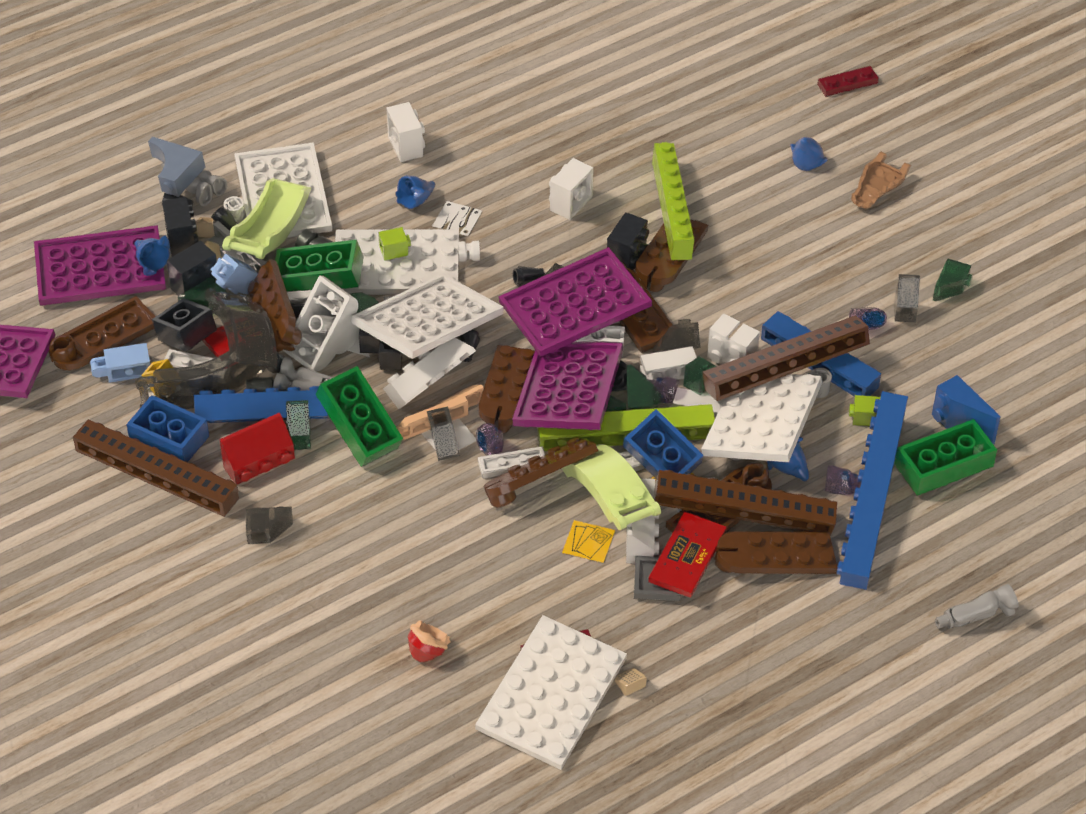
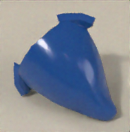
[790,137,828,171]
[395,175,435,209]
[134,236,170,276]
[767,437,809,482]

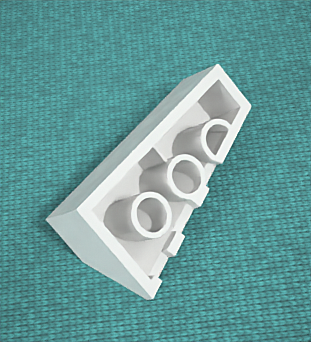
[383,338,476,409]
[626,478,659,564]

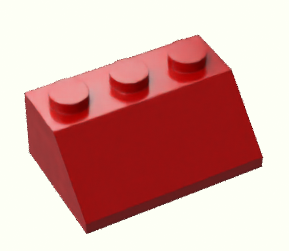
[220,413,295,485]

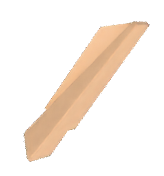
[396,385,484,441]

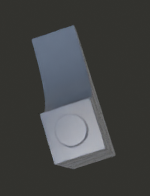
[148,137,206,197]

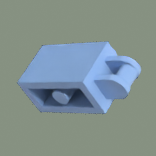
[211,254,259,296]
[90,343,150,383]

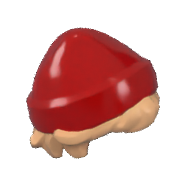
[408,620,451,662]

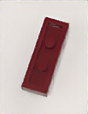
[817,66,879,97]

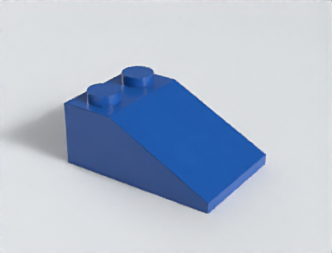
[932,375,1001,445]

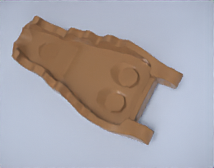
[851,151,911,209]

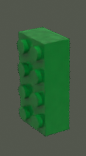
[275,239,364,292]
[316,366,403,467]
[894,419,997,496]

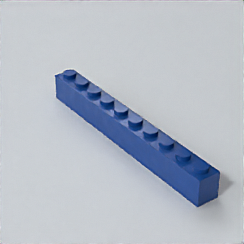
[837,391,908,590]

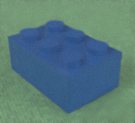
[126,395,209,463]
[623,409,704,478]

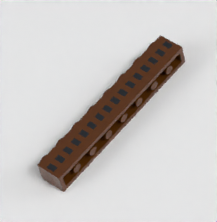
[703,315,870,401]
[73,419,239,517]
[653,470,837,536]

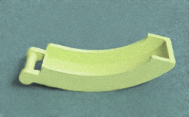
[222,178,311,259]
[562,444,661,530]

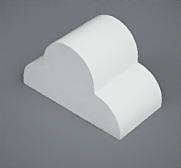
[283,276,359,372]

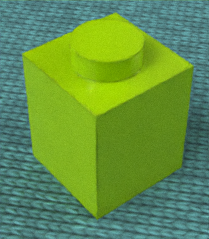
[378,227,411,261]
[849,395,880,426]

